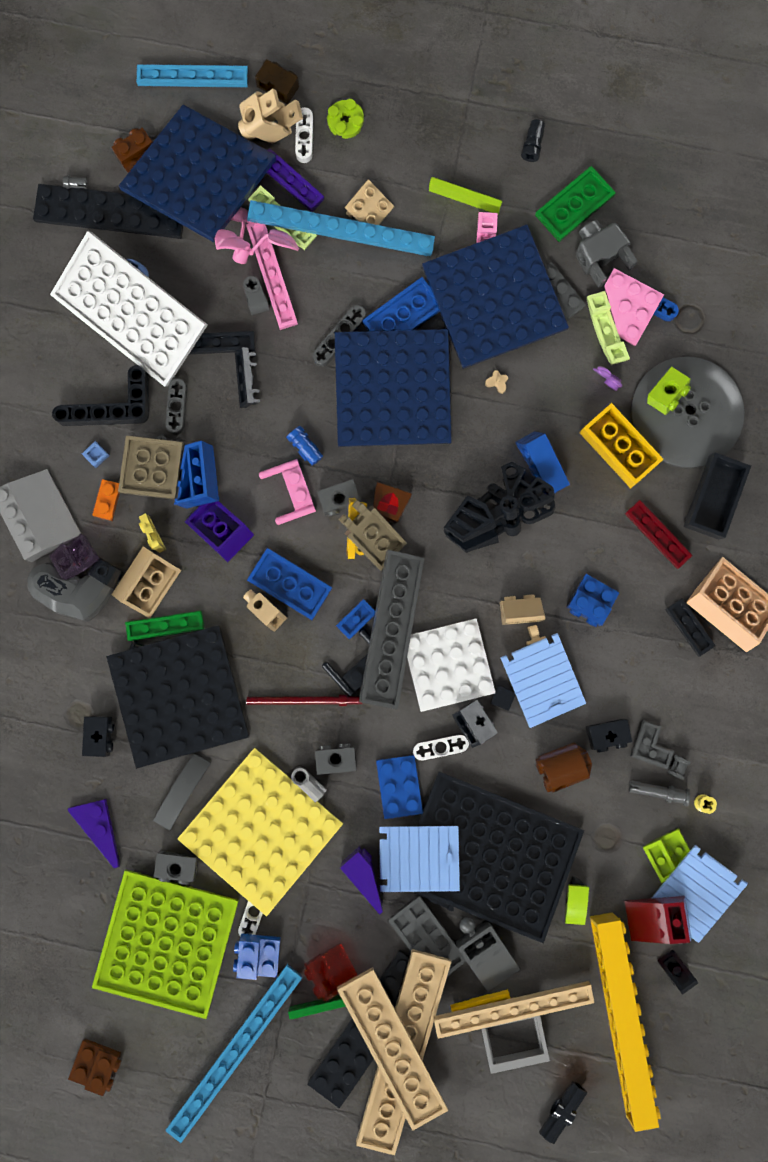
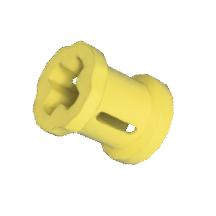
[694,794,717,814]

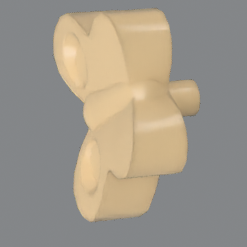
[485,370,508,394]

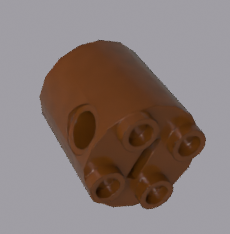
[535,742,592,793]

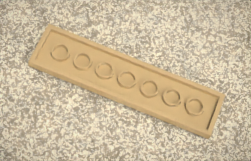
[337,967,448,1130]

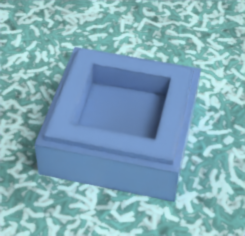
[82,441,110,468]

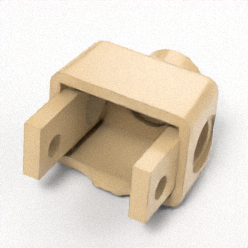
[238,89,303,144]

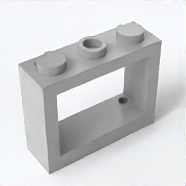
[481,1016,550,1074]

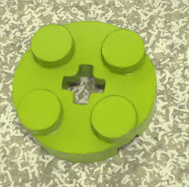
[327,99,364,139]

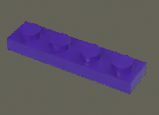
[267,148,324,212]

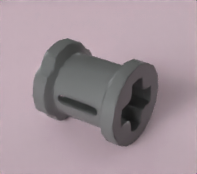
[667,755,691,780]

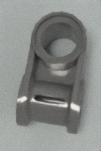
[243,276,270,316]

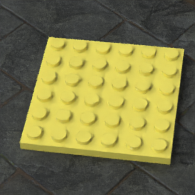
[178,748,343,917]

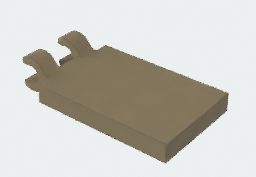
[338,500,407,571]

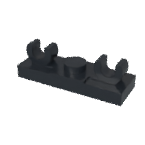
[235,347,260,408]

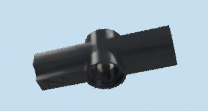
[539,1081,587,1144]

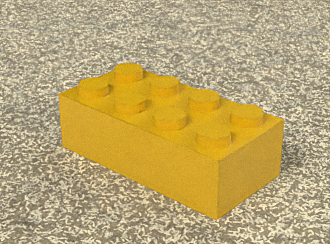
[580,403,664,489]

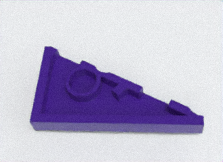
[68,799,120,868]

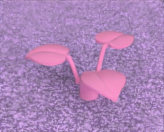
[215,207,299,264]

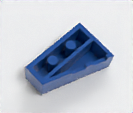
[515,431,570,495]
[174,441,219,509]

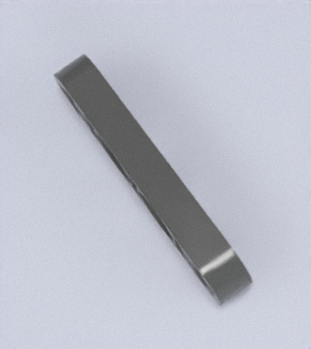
[313,305,366,367]

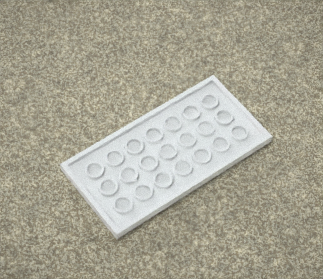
[50,231,208,387]

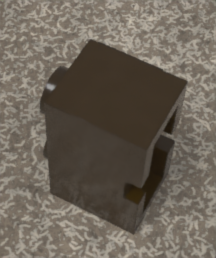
[255,59,299,105]

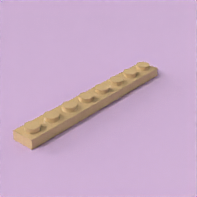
[433,981,594,1039]

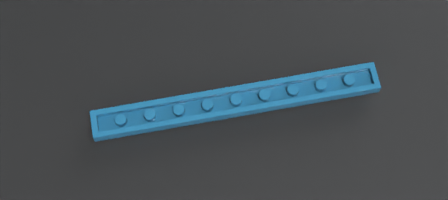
[247,200,435,257]
[165,964,303,1143]

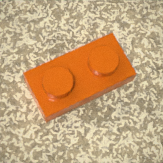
[92,479,120,521]

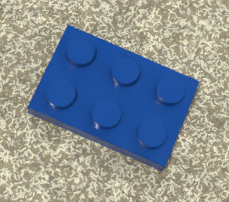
[376,755,423,819]

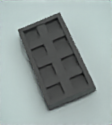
[388,895,466,976]

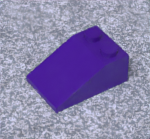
[185,501,254,562]
[340,847,383,915]

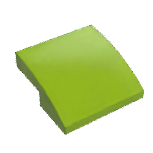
[643,828,690,883]

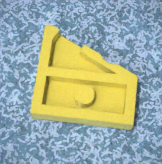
[139,513,166,553]

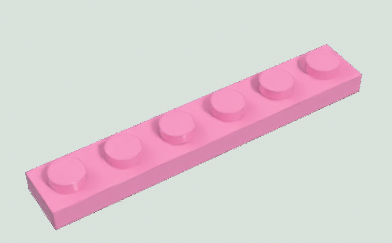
[246,222,298,330]

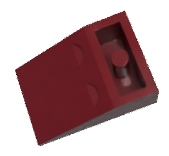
[625,896,691,944]

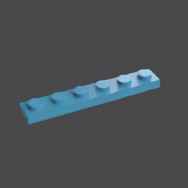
[136,65,248,87]

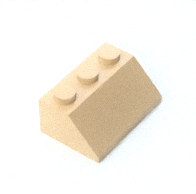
[111,547,181,618]

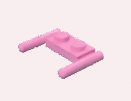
[259,459,316,525]

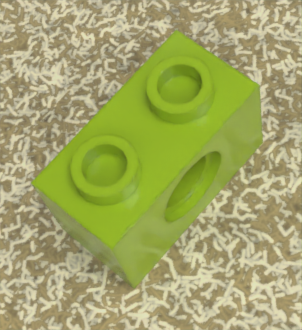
[647,367,691,415]

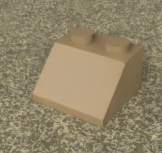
[500,595,545,625]

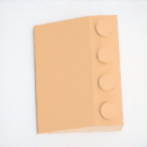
[687,557,768,652]

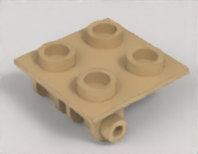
[344,179,394,225]

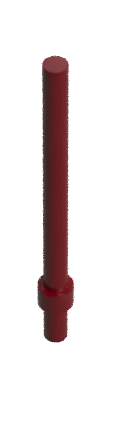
[246,695,363,706]

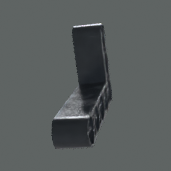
[52,365,149,426]

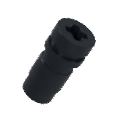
[521,119,545,162]

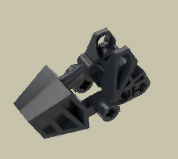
[444,462,556,553]

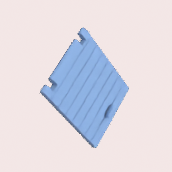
[500,633,586,728]
[379,826,460,892]
[652,845,748,943]

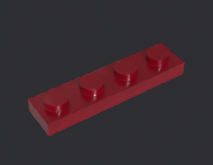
[625,500,693,569]

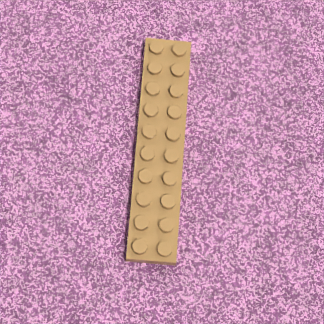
[356,949,451,1155]

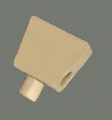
[243,590,287,632]

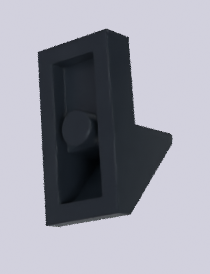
[657,950,698,995]

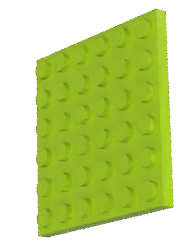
[92,869,239,1019]

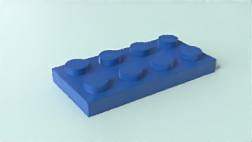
[362,277,440,331]
[247,548,332,621]

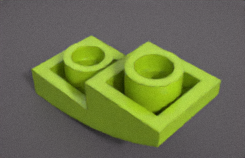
[565,884,589,925]

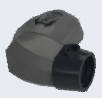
[27,558,123,622]

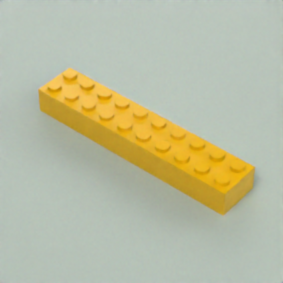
[590,912,661,1132]

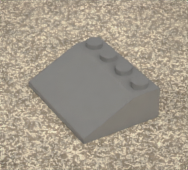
[0,469,82,562]

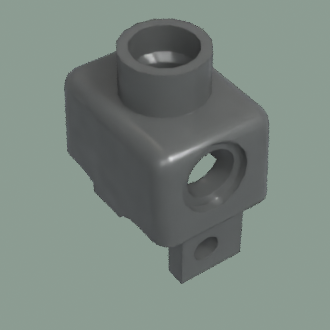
[575,220,637,288]

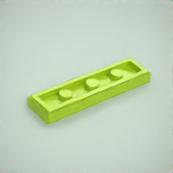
[429,177,502,214]

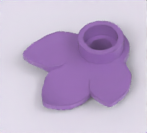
[593,366,622,391]

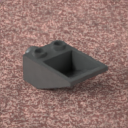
[455,917,520,992]

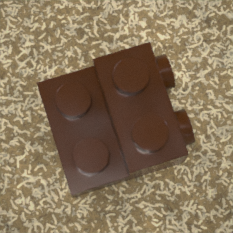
[111,127,153,173]
[68,1038,122,1096]

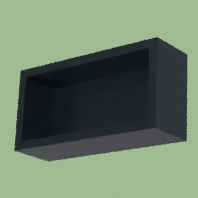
[683,452,751,540]

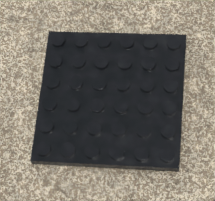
[106,625,249,769]

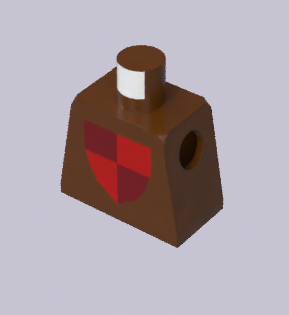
[373,482,412,523]

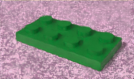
[535,166,616,242]

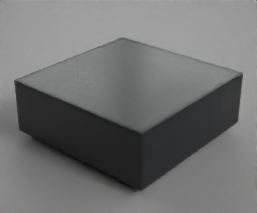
[490,686,516,711]

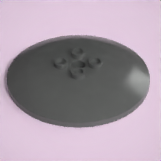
[631,357,745,468]

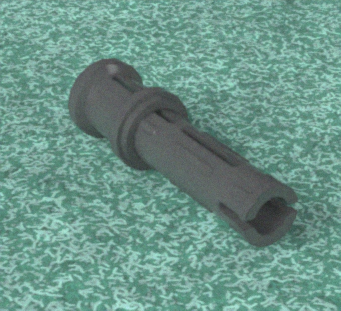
[629,780,691,806]

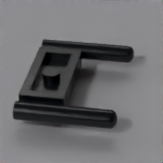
[322,628,371,697]

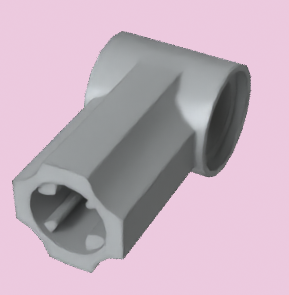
[291,766,327,803]

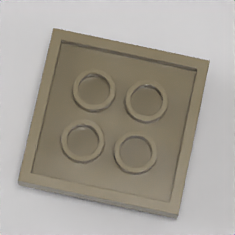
[118,436,184,500]

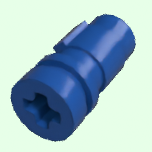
[286,426,323,466]

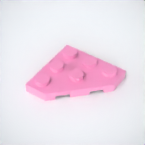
[604,268,664,346]

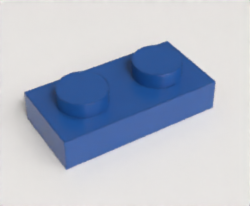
[336,599,375,640]

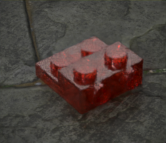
[303,943,358,1001]

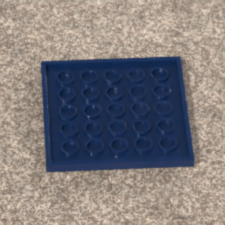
[119,105,276,242]
[422,225,569,369]
[335,329,451,447]

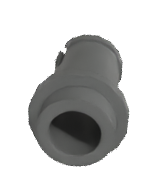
[63,174,88,189]

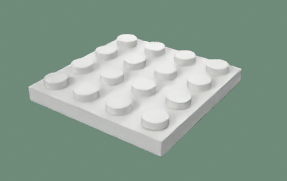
[407,618,495,712]

